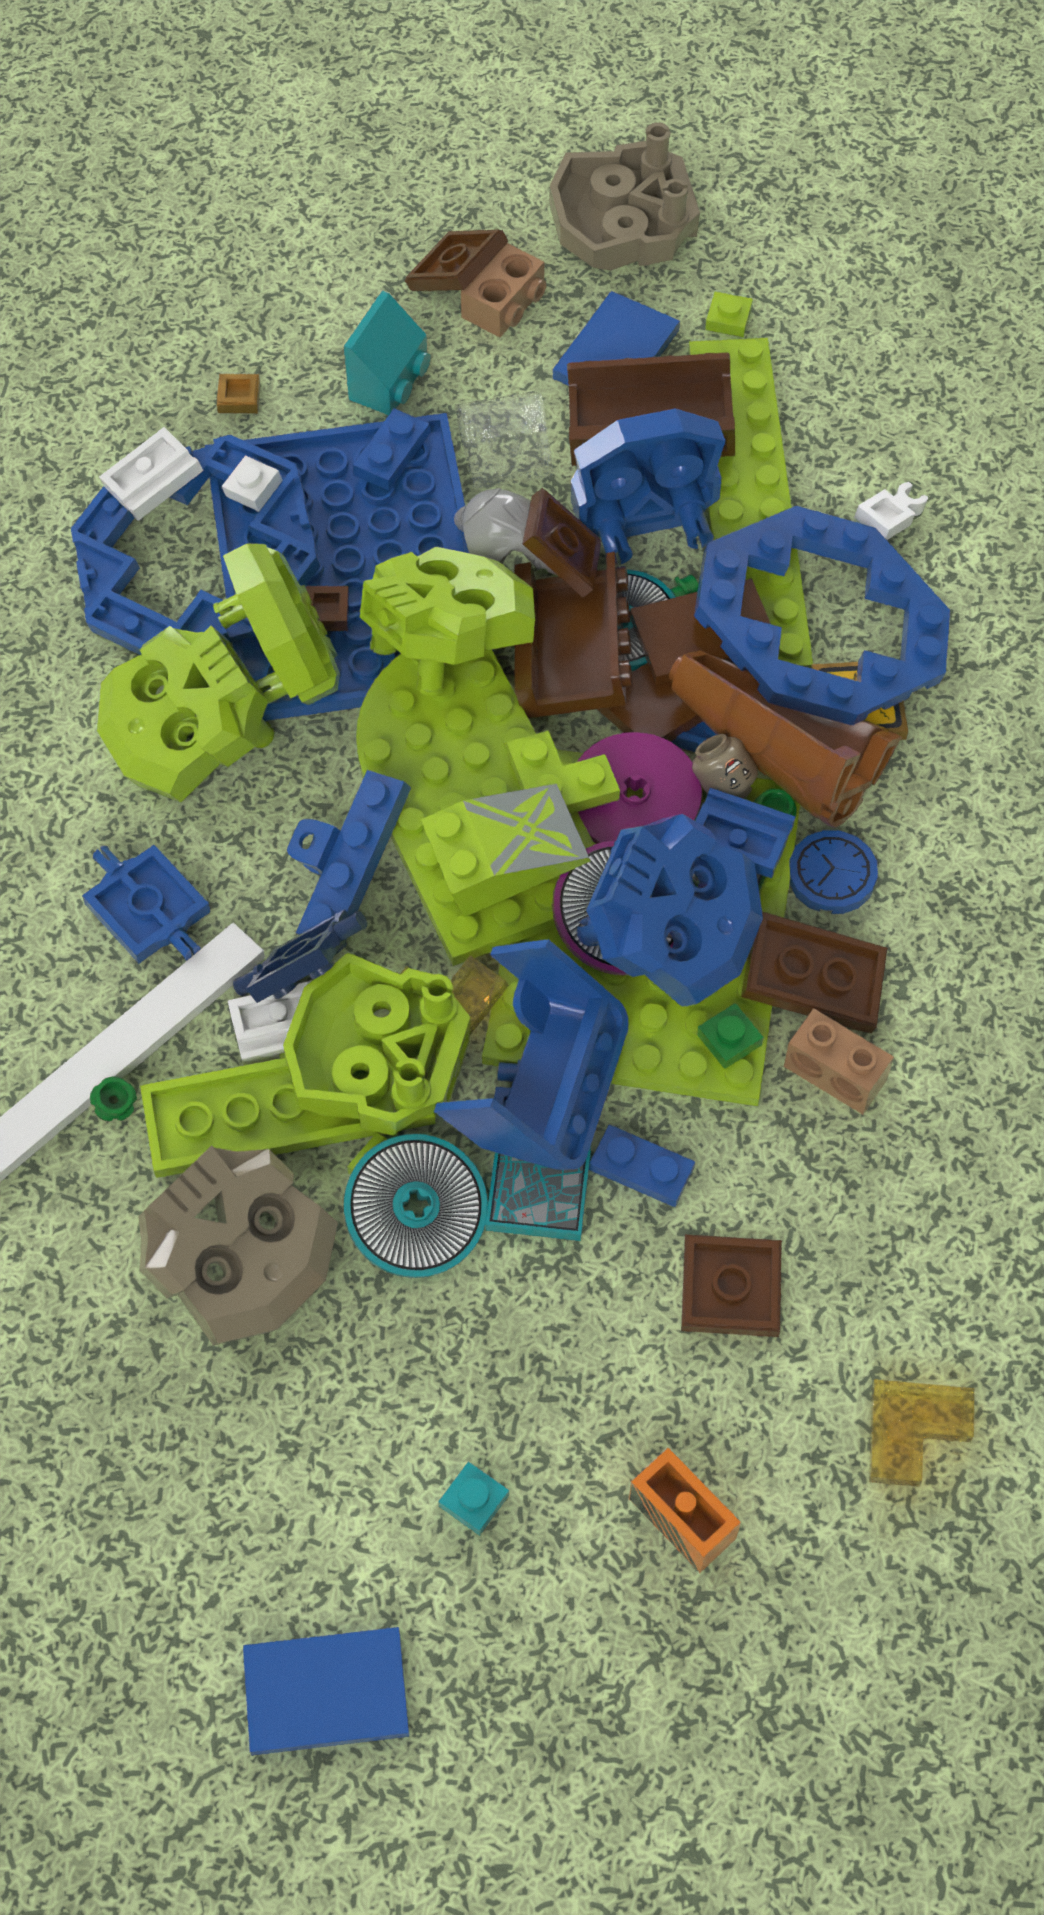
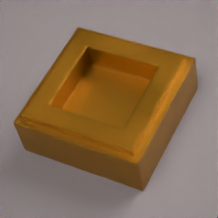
[217,374,260,414]

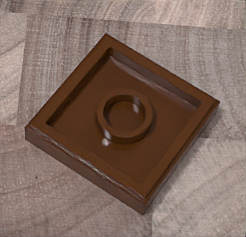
[404,229,508,291]
[522,488,602,597]
[681,1234,782,1337]

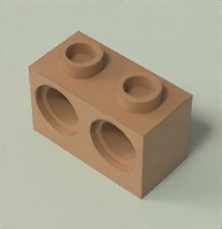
[461,243,546,338]
[784,1008,894,1115]

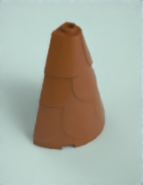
[669,650,902,828]

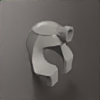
[454,488,556,575]

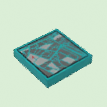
[485,1147,591,1241]

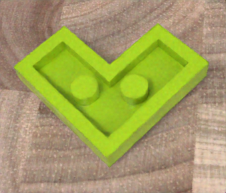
[506,730,620,814]

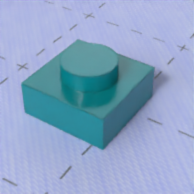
[438,1461,509,1536]

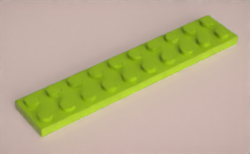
[688,338,813,668]

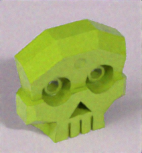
[213,543,341,705]
[360,547,535,696]
[97,625,275,803]
[283,953,471,1136]

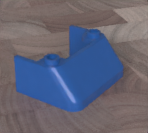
[434,939,628,1170]

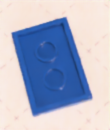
[553,291,680,386]
[243,1627,410,1756]

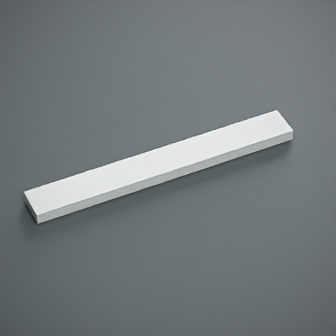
[0,923,265,1182]

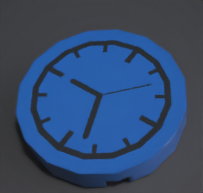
[789,830,878,914]

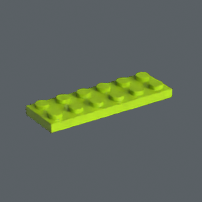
[140,1055,436,1178]

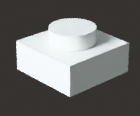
[222,456,283,511]

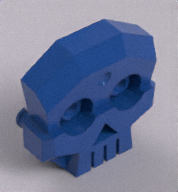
[571,408,725,564]
[577,814,763,1007]

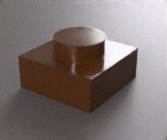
[306,586,349,631]

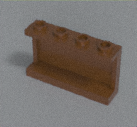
[567,352,735,466]
[514,551,633,718]

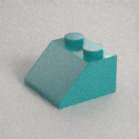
[344,291,431,415]

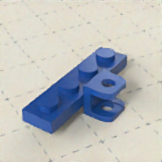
[287,770,411,935]

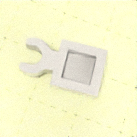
[854,482,928,540]

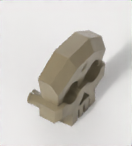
[549,123,700,271]
[138,1146,338,1346]

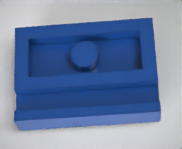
[696,788,795,878]

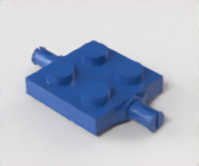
[82,845,211,964]

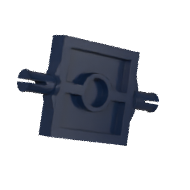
[233,909,368,1003]

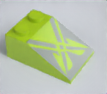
[421,784,591,917]

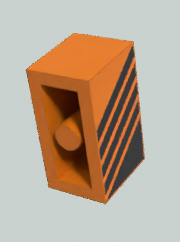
[629,1448,741,1573]

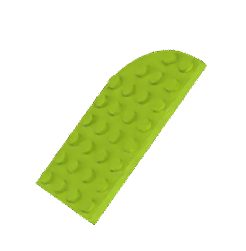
[356,649,595,966]

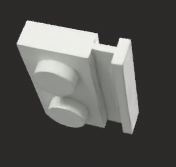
[99,427,203,521]
[228,981,311,1066]

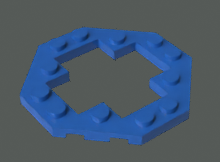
[71,435,320,655]
[694,506,950,725]

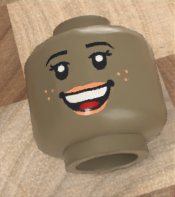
[692,734,758,799]

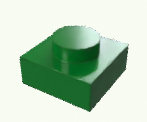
[697,1003,764,1069]

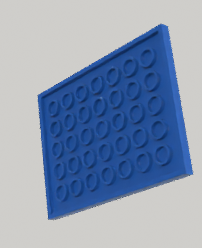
[205,413,495,721]

